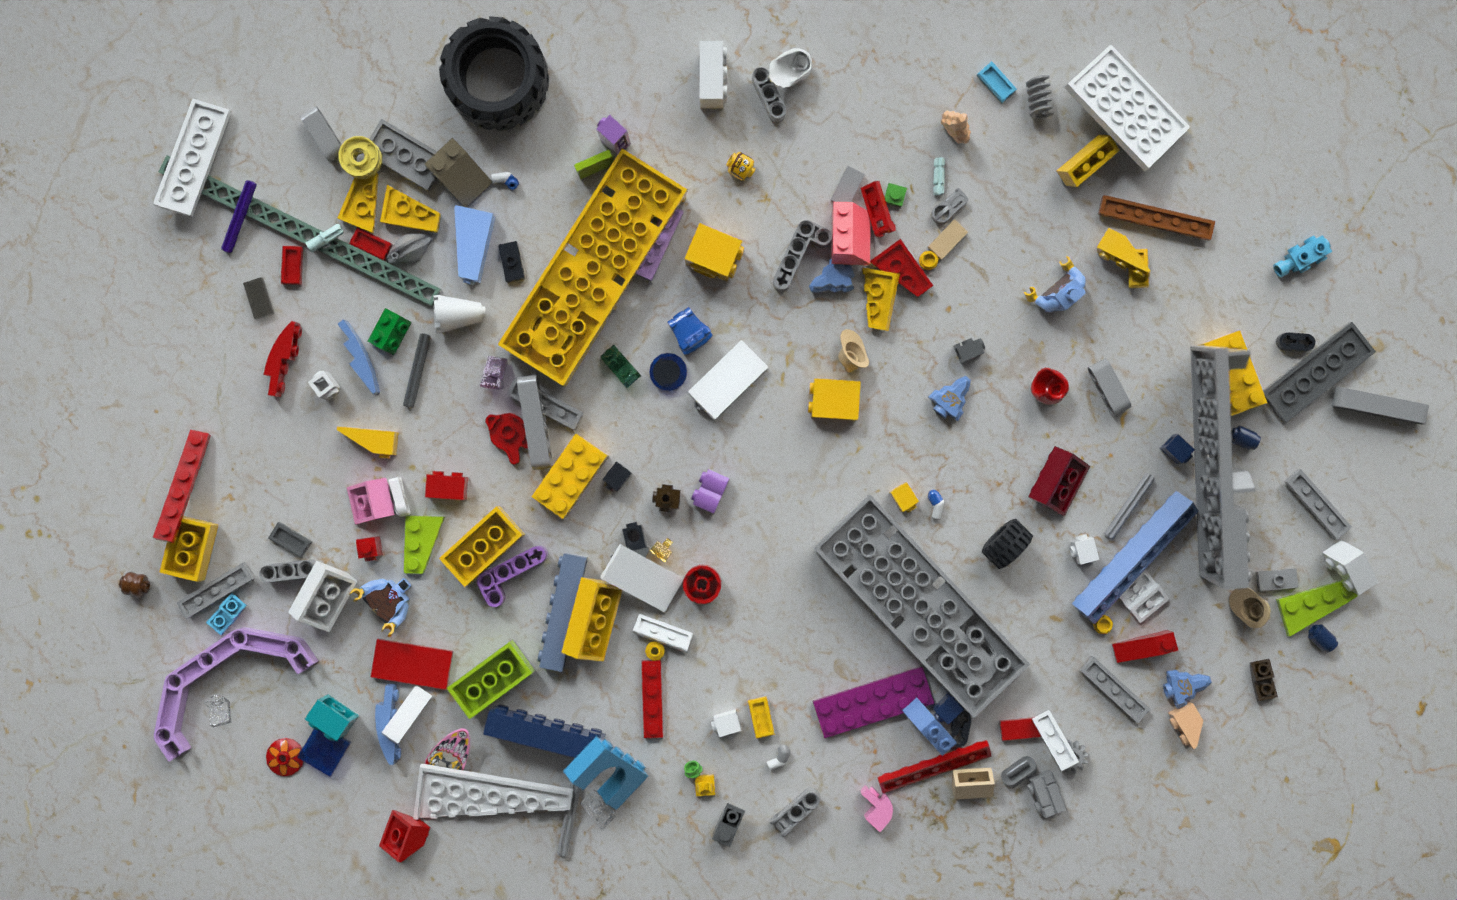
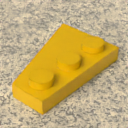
[380,185,441,233]

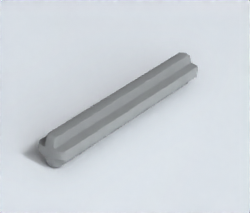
[1104,473,1155,539]
[557,783,580,857]

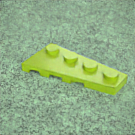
[1276,580,1358,637]

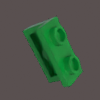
[367,308,411,355]

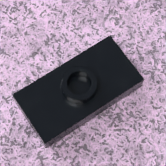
[498,241,525,283]

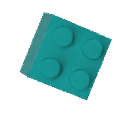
[305,694,359,741]

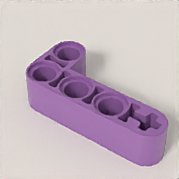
[477,545,548,607]

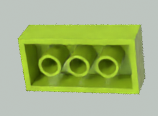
[447,639,535,719]

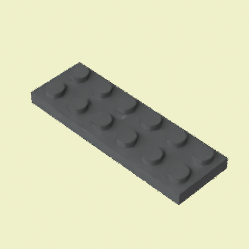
[1263,322,1376,423]

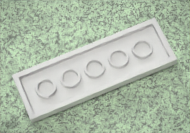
[153,99,231,217]

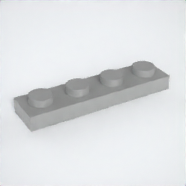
[506,377,584,430]
[1284,469,1352,540]
[177,562,255,619]
[1080,656,1151,723]

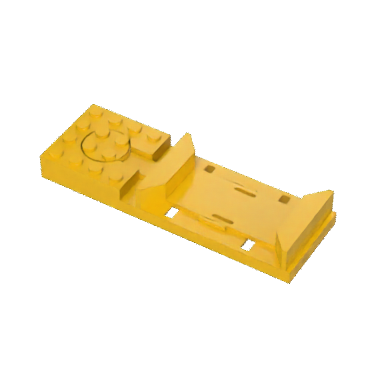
[497,149,688,387]

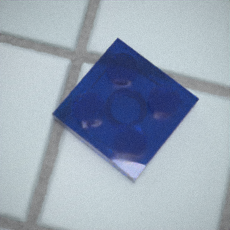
[297,729,352,777]

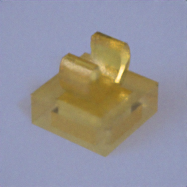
[650,538,673,562]

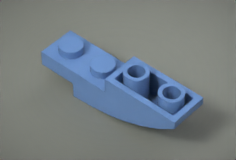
[375,684,402,765]

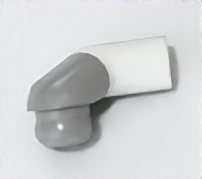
[767,745,790,771]

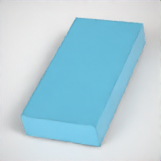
[977,61,1017,103]

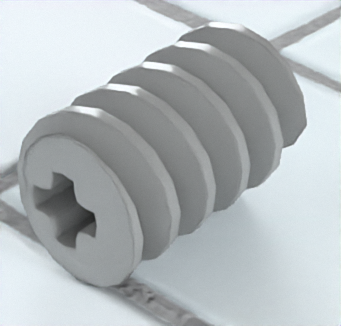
[1026,75,1054,119]

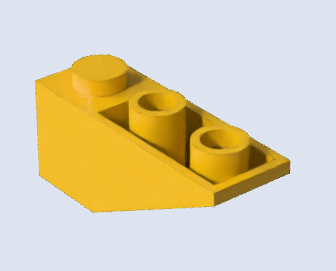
[1097,228,1150,278]

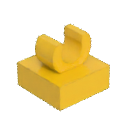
[695,774,715,796]

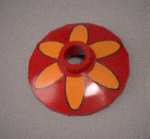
[266,738,305,776]

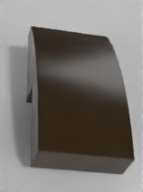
[1250,659,1278,702]

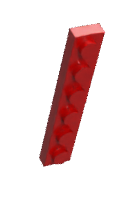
[153,429,211,544]
[877,740,992,794]

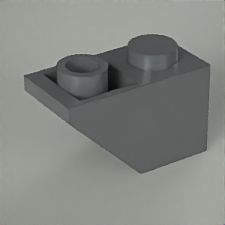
[712,803,745,847]

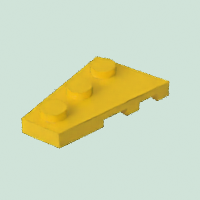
[337,173,379,234]
[862,267,900,331]

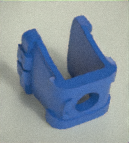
[667,307,713,355]

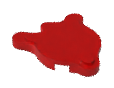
[485,413,528,465]

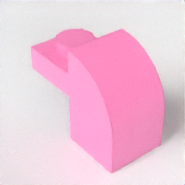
[860,785,893,832]

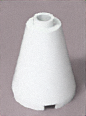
[433,295,486,333]

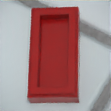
[349,227,393,261]
[281,246,303,285]
[999,717,1041,741]

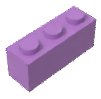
[596,115,631,156]

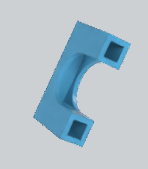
[564,736,649,810]

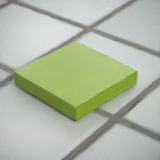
[574,150,614,179]

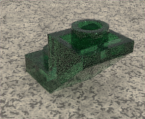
[600,345,641,388]

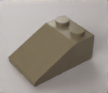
[424,137,493,207]

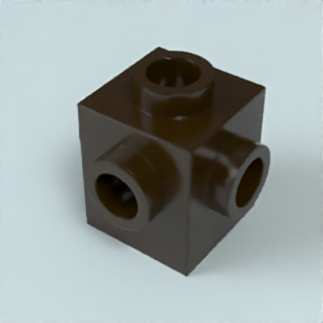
[652,484,681,512]

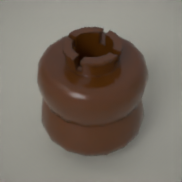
[119,572,151,598]

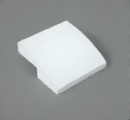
[1119,569,1169,623]

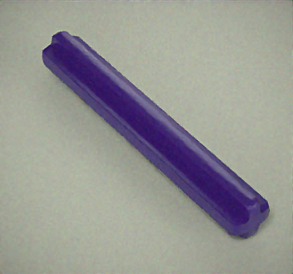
[221,180,257,253]

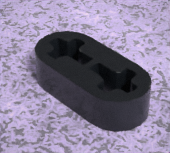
[1276,332,1316,352]
[950,710,972,747]

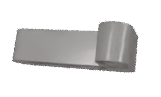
[773,220,832,292]

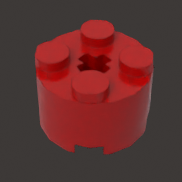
[683,564,721,604]

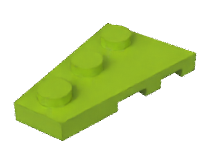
[404,516,445,574]

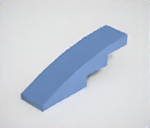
[338,319,380,395]

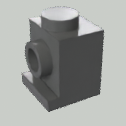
[953,338,985,364]

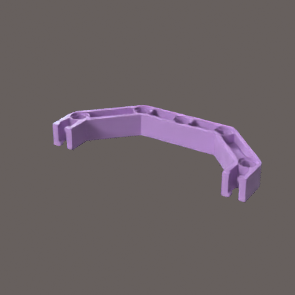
[154,627,318,762]

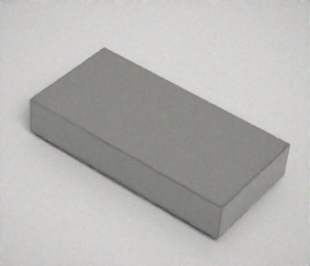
[831,166,865,202]

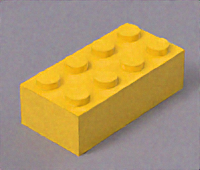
[1197,330,1267,416]
[531,434,609,519]
[439,506,525,587]
[561,577,622,662]

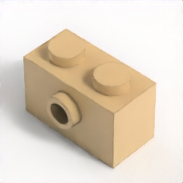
[951,768,995,800]

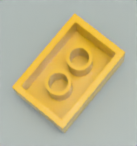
[159,516,219,582]

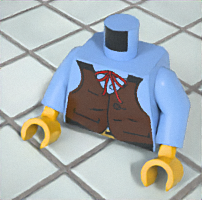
[1024,256,1086,312]
[349,578,411,637]

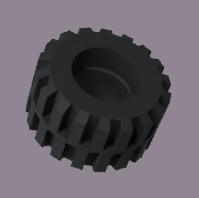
[982,519,1033,569]

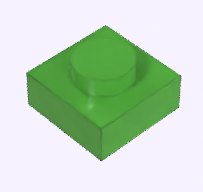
[884,183,907,207]

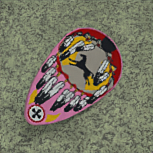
[425,728,470,770]

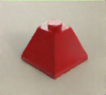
[379,810,431,863]

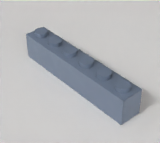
[537,553,588,672]

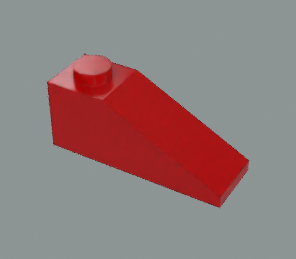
[1112,630,1179,663]

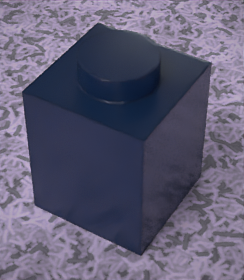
[1160,434,1195,464]
[932,692,965,725]

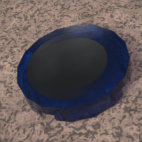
[649,353,687,391]

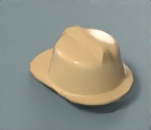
[838,329,869,373]
[1229,588,1271,628]

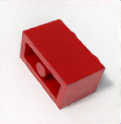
[425,471,468,500]

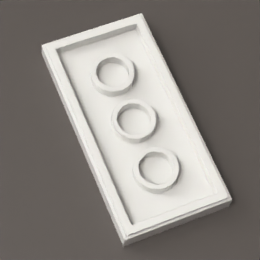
[687,340,768,420]
[600,544,684,612]

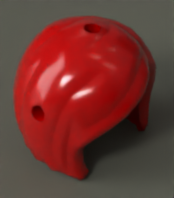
[1031,367,1069,405]

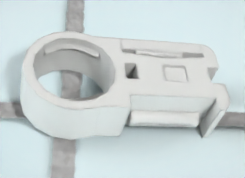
[389,477,411,518]

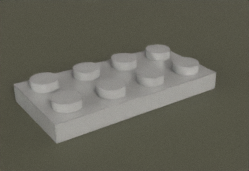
[369,119,437,191]

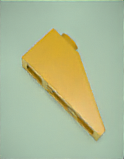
[337,426,399,459]

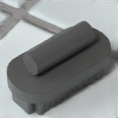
[1001,756,1037,788]

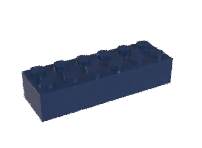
[483,704,606,758]

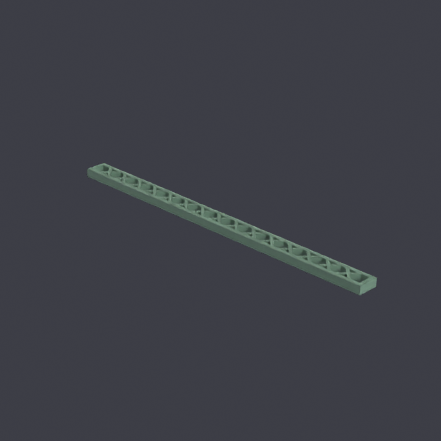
[158,155,441,306]

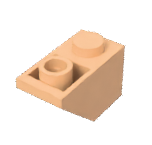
[1168,701,1203,749]

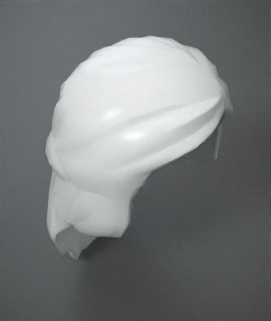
[768,49,812,89]

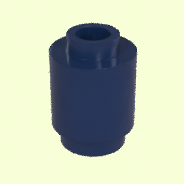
[1231,425,1261,450]
[1308,624,1338,653]

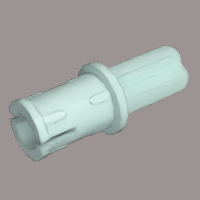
[306,224,344,253]

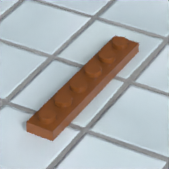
[1098,195,1216,241]

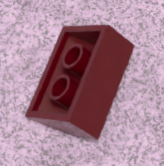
[1028,446,1090,517]

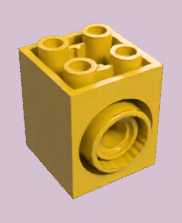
[684,223,744,282]

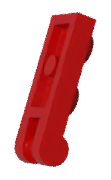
[860,181,896,238]

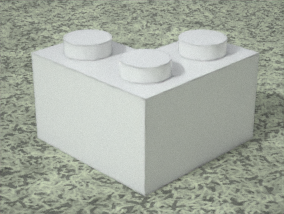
[1322,540,1378,595]

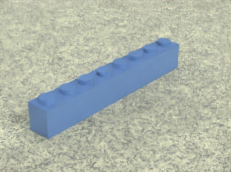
[1072,491,1199,624]

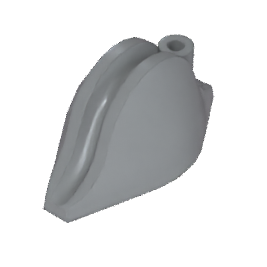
[387,233,433,264]

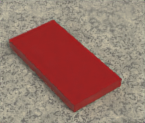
[370,639,454,689]

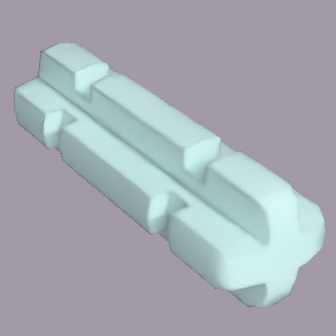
[933,157,945,196]

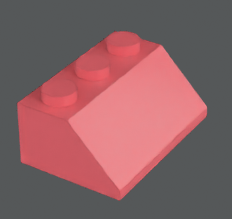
[831,202,870,265]

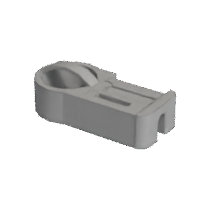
[931,188,969,224]

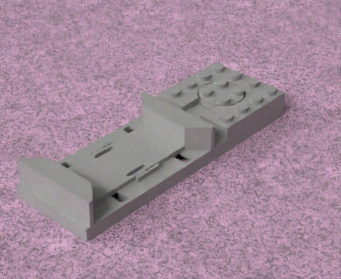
[1190,345,1255,590]
[813,494,1031,718]

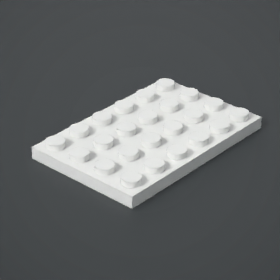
[1064,45,1190,171]

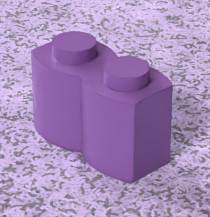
[691,469,729,514]

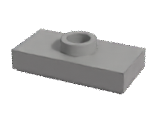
[1256,568,1298,591]

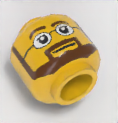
[726,152,756,181]

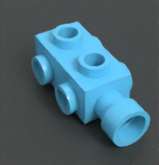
[1273,235,1332,277]

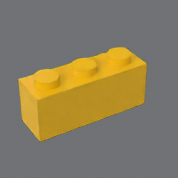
[1056,135,1120,187]

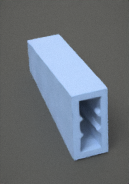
[454,205,496,285]

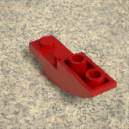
[263,321,302,397]

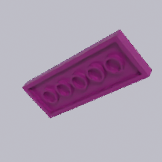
[813,666,934,738]

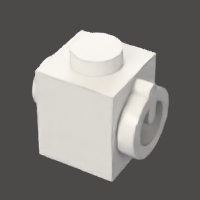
[308,371,341,401]

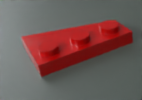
[870,239,934,297]

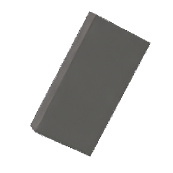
[268,522,312,558]

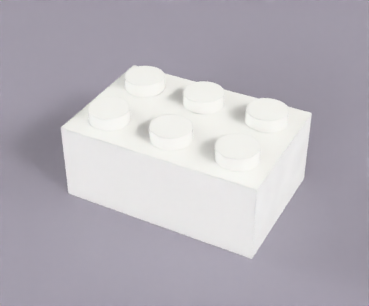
[700,41,727,109]
[289,561,357,632]

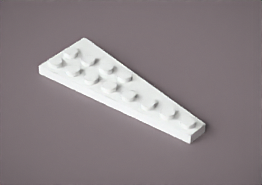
[413,764,574,820]

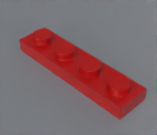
[642,660,663,738]

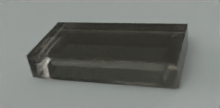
[243,277,274,320]

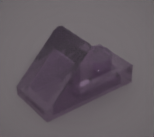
[480,356,508,390]

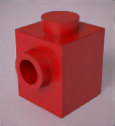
[356,536,383,562]

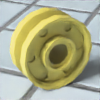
[338,136,382,179]

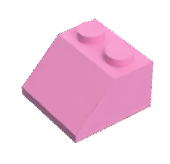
[347,478,395,525]

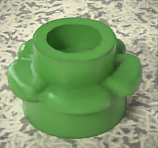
[684,760,703,779]

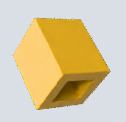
[889,482,919,513]

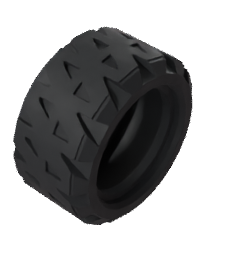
[439,16,549,131]

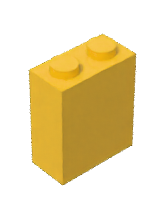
[808,378,861,421]

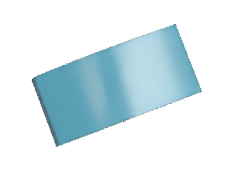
[206,593,247,636]

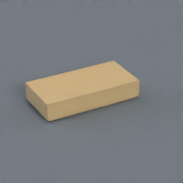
[927,219,968,260]

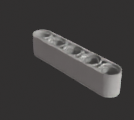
[517,374,553,471]
[1332,387,1429,425]

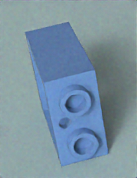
[902,698,957,756]

